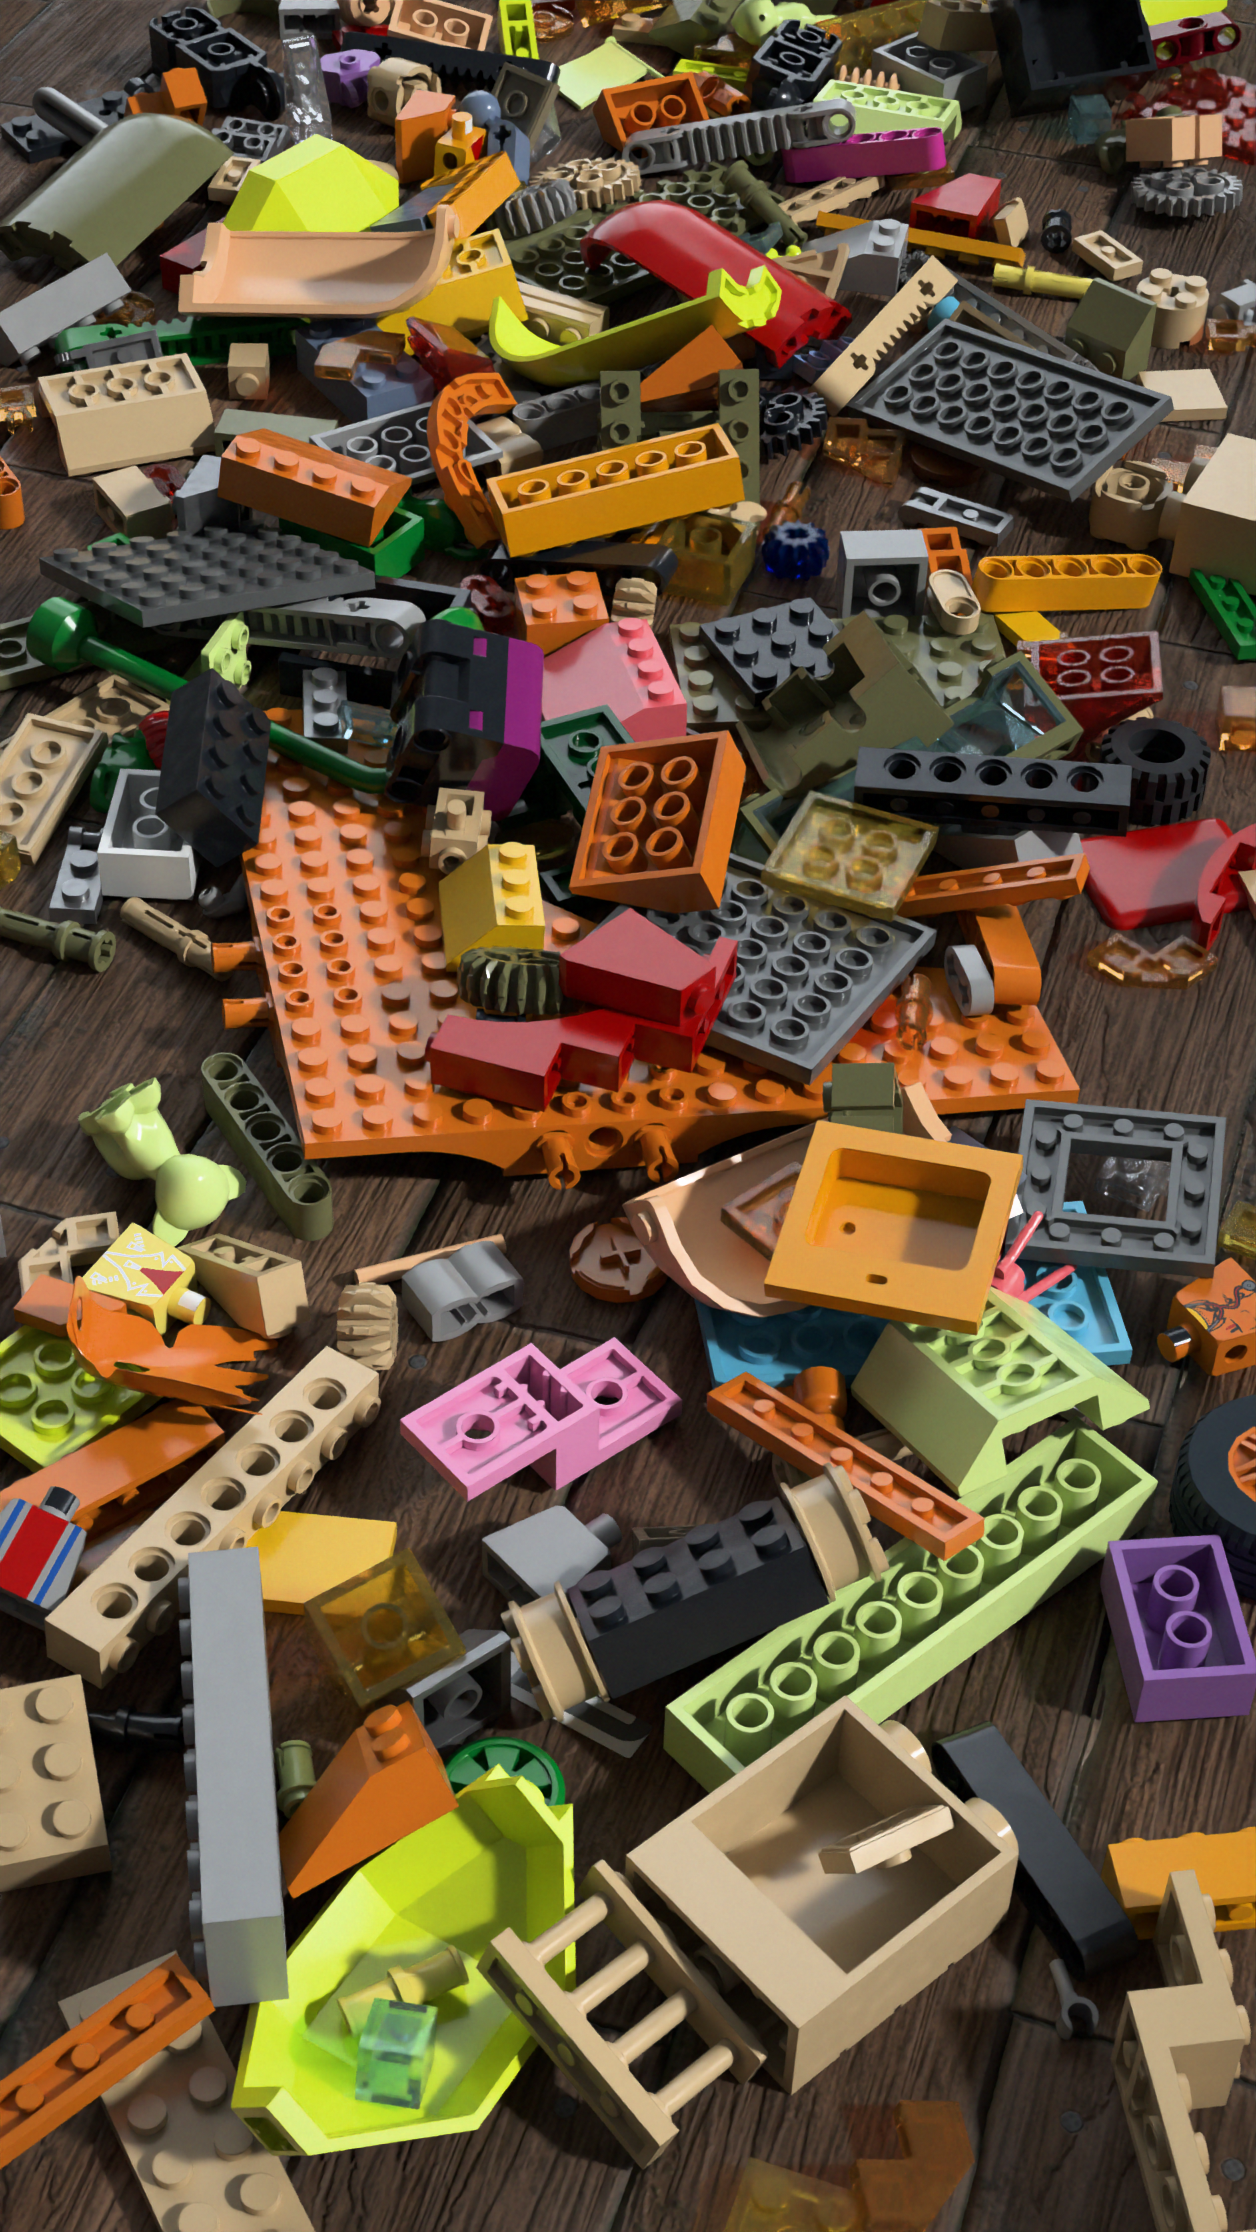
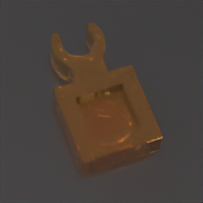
[1205,318,1256,353]
[0,384,36,434]

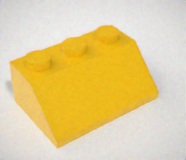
[438,842,545,972]

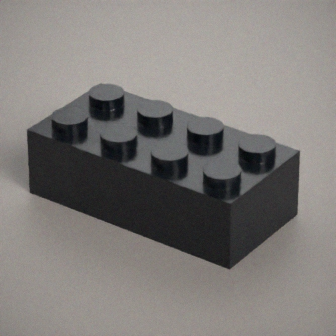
[155,668,271,868]

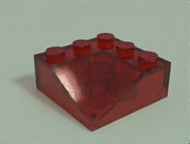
[1031,631,1163,744]

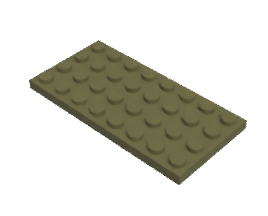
[669,612,1021,735]

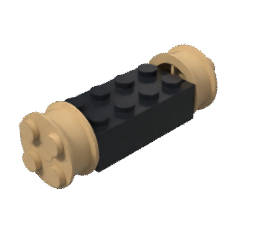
[500,1462,890,1722]

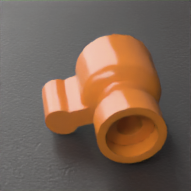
[774,1366,848,1432]

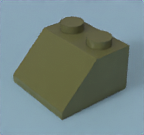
[1064,277,1157,381]

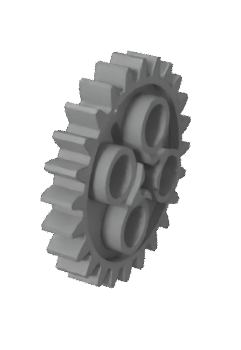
[1131,167,1243,217]

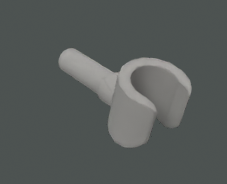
[1049,1959,1099,2040]

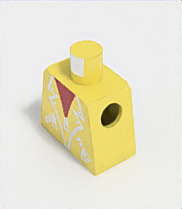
[82,1223,211,1337]

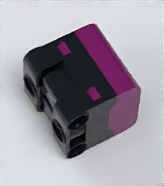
[384,619,544,821]

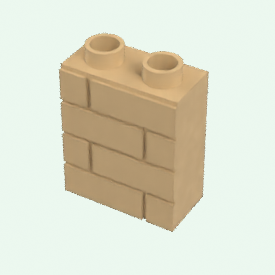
[625,1695,1019,2095]

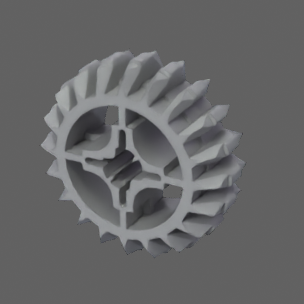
[485,179,577,240]

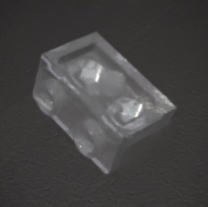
[1094,1156,1171,1212]

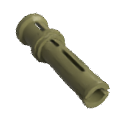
[721,160,808,247]
[0,907,116,972]

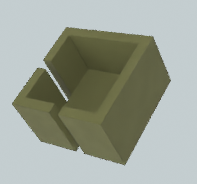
[823,1063,903,1134]

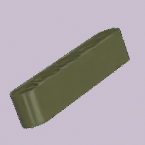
[201,1052,334,1241]

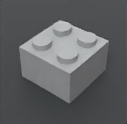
[835,529,929,618]

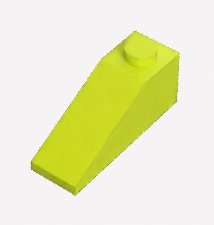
[497,0,539,59]

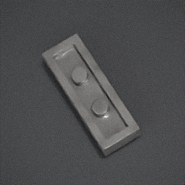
[303,667,348,754]

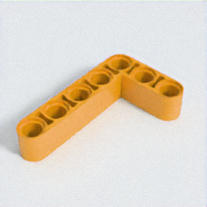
[420,151,520,241]

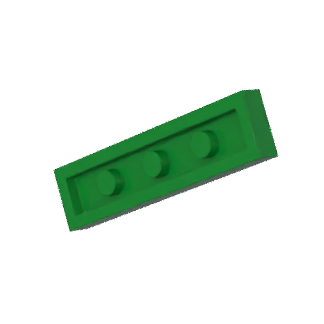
[1186,568,1256,661]

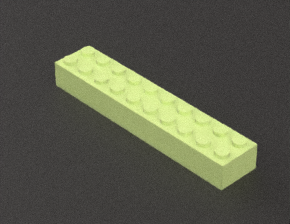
[663,1416,1158,1793]

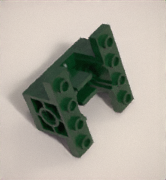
[495,704,635,911]

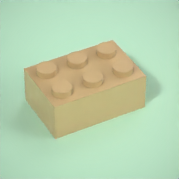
[0,1674,112,1893]

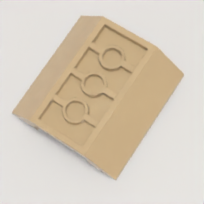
[33,353,215,477]

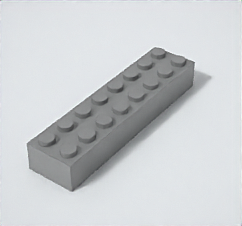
[178,1547,289,2007]

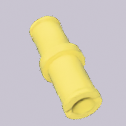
[337,1945,469,2038]

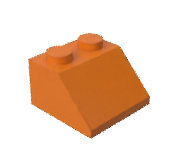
[395,90,459,184]

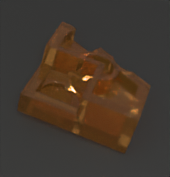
[823,417,907,488]

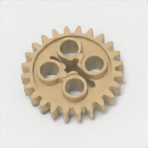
[530,157,641,210]

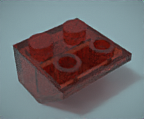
[406,316,496,392]

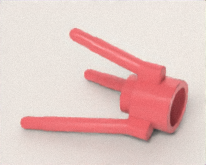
[991,1211,1077,1303]

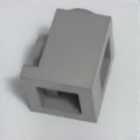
[1212,279,1256,338]

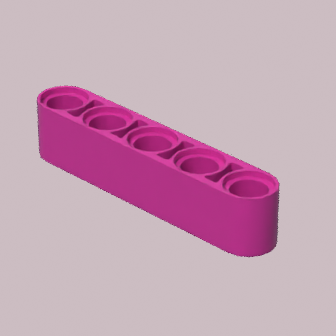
[781,127,946,183]

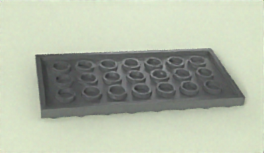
[846,318,1174,502]

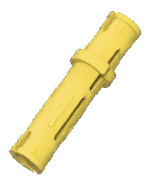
[992,263,1093,300]

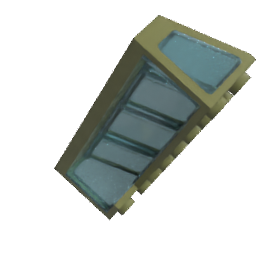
[730,650,1084,889]

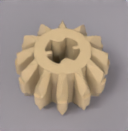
[611,577,657,630]
[336,1282,399,1372]

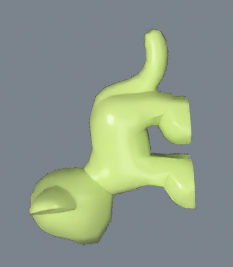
[730,0,840,51]
[78,1077,247,1247]

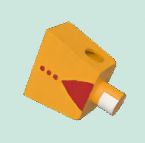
[434,112,489,176]

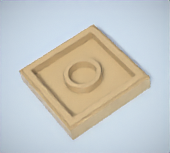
[1136,369,1228,422]

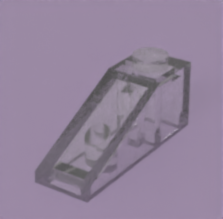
[282,35,332,145]

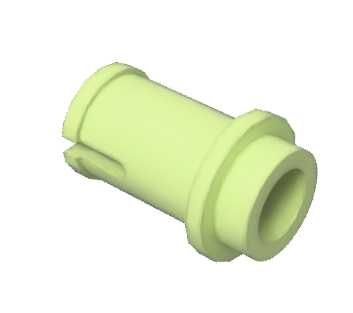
[274,1740,316,1819]

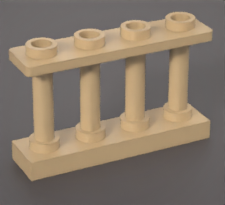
[476,1859,769,2170]

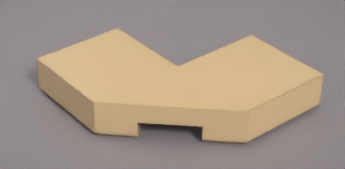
[18,1211,119,1297]

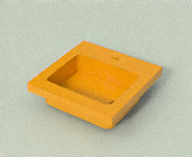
[764,1120,1023,1336]

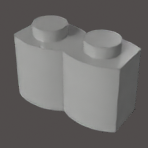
[402,1241,523,1342]

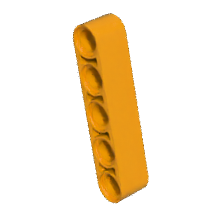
[971,554,1163,612]

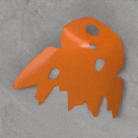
[66,1276,278,1415]

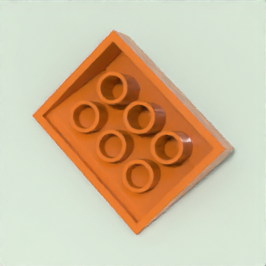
[640,325,743,412]
[217,428,412,548]
[569,730,746,914]

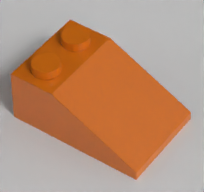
[279,1700,459,1899]

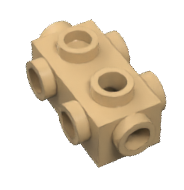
[421,788,492,875]

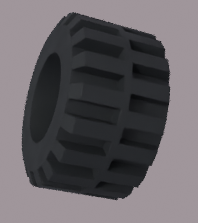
[1099,717,1211,825]

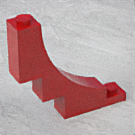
[425,936,738,1112]

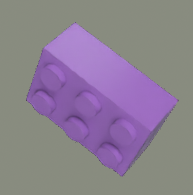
[1100,1535,1256,1723]

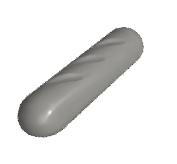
[32,87,109,147]

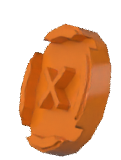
[569,1217,668,1303]

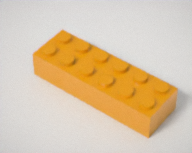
[486,423,745,558]

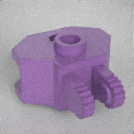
[314,49,380,108]

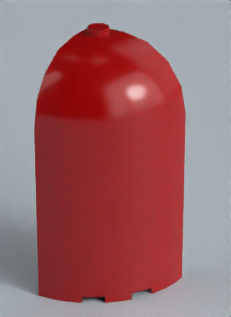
[580,200,853,369]

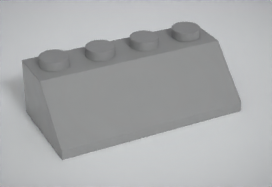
[0,253,132,367]

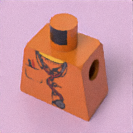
[1157,1257,1256,1376]

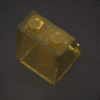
[304,1547,466,1709]

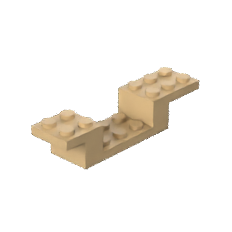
[1111,1869,1256,2232]

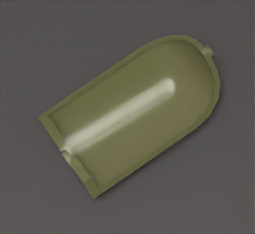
[0,113,234,273]

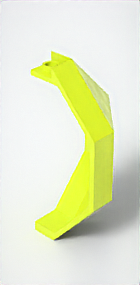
[223,134,399,232]
[230,1764,576,2156]

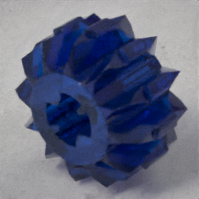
[761,519,830,582]

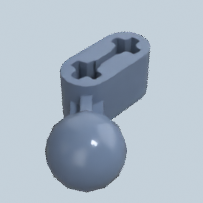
[459,90,530,193]

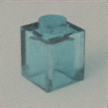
[1067,94,1112,145]
[355,1998,438,2110]

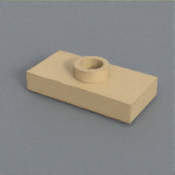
[818,1804,956,1874]

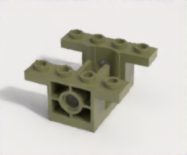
[596,369,760,533]

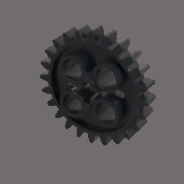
[711,385,829,460]

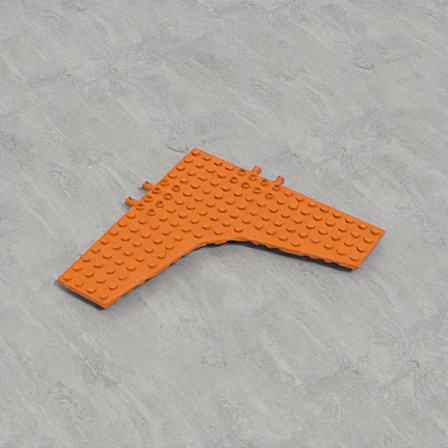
[211,704,1080,1190]

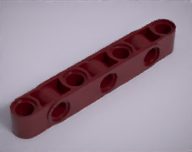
[1148,11,1242,69]

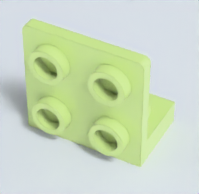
[166,611,251,705]

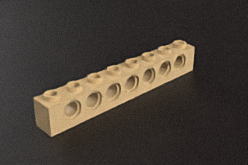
[44,1346,381,1689]

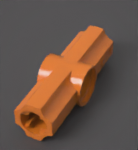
[693,70,751,117]

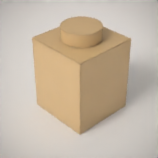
[227,343,270,400]

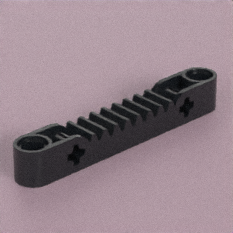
[340,32,560,94]

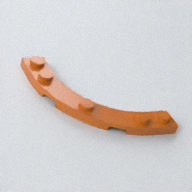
[427,373,517,550]

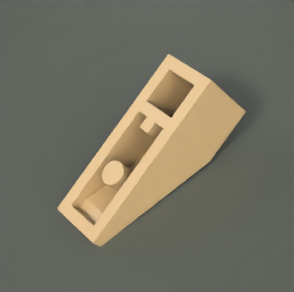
[176,1233,311,1339]

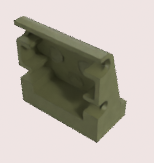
[736,610,954,798]

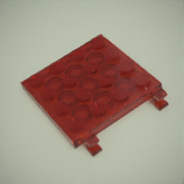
[1122,62,1256,166]

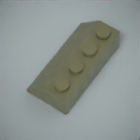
[648,0,745,62]

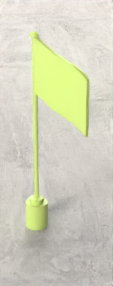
[557,36,775,166]

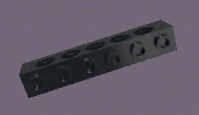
[853,746,1132,837]

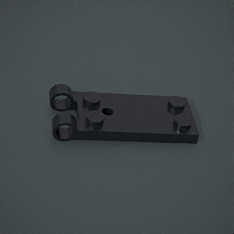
[0,77,154,164]

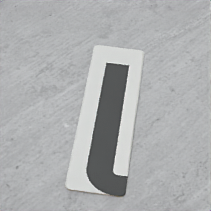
[511,1652,652,1758]

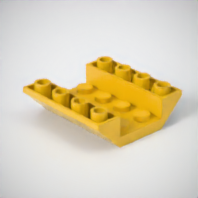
[375,228,528,357]

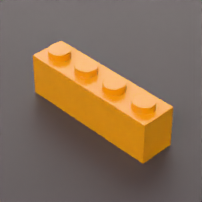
[1100,1827,1256,1940]

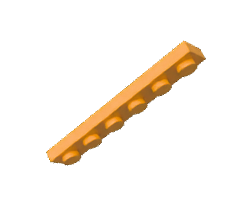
[816,211,1026,269]

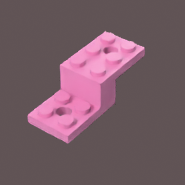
[400,1337,682,1502]

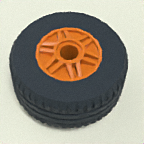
[1168,1395,1256,1600]

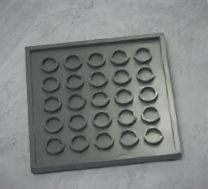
[39,519,375,628]
[585,852,937,1086]

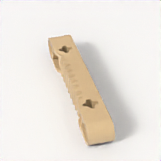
[807,255,959,418]

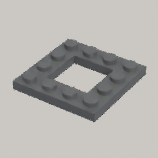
[1005,1099,1226,1278]

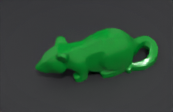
[397,487,490,561]
[90,727,156,814]

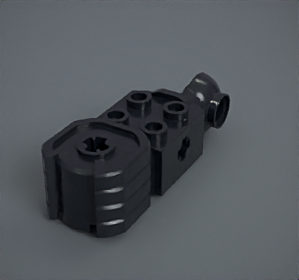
[149,7,294,122]
[743,19,843,111]

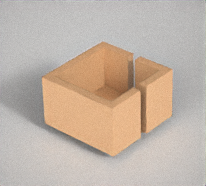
[1126,114,1222,168]

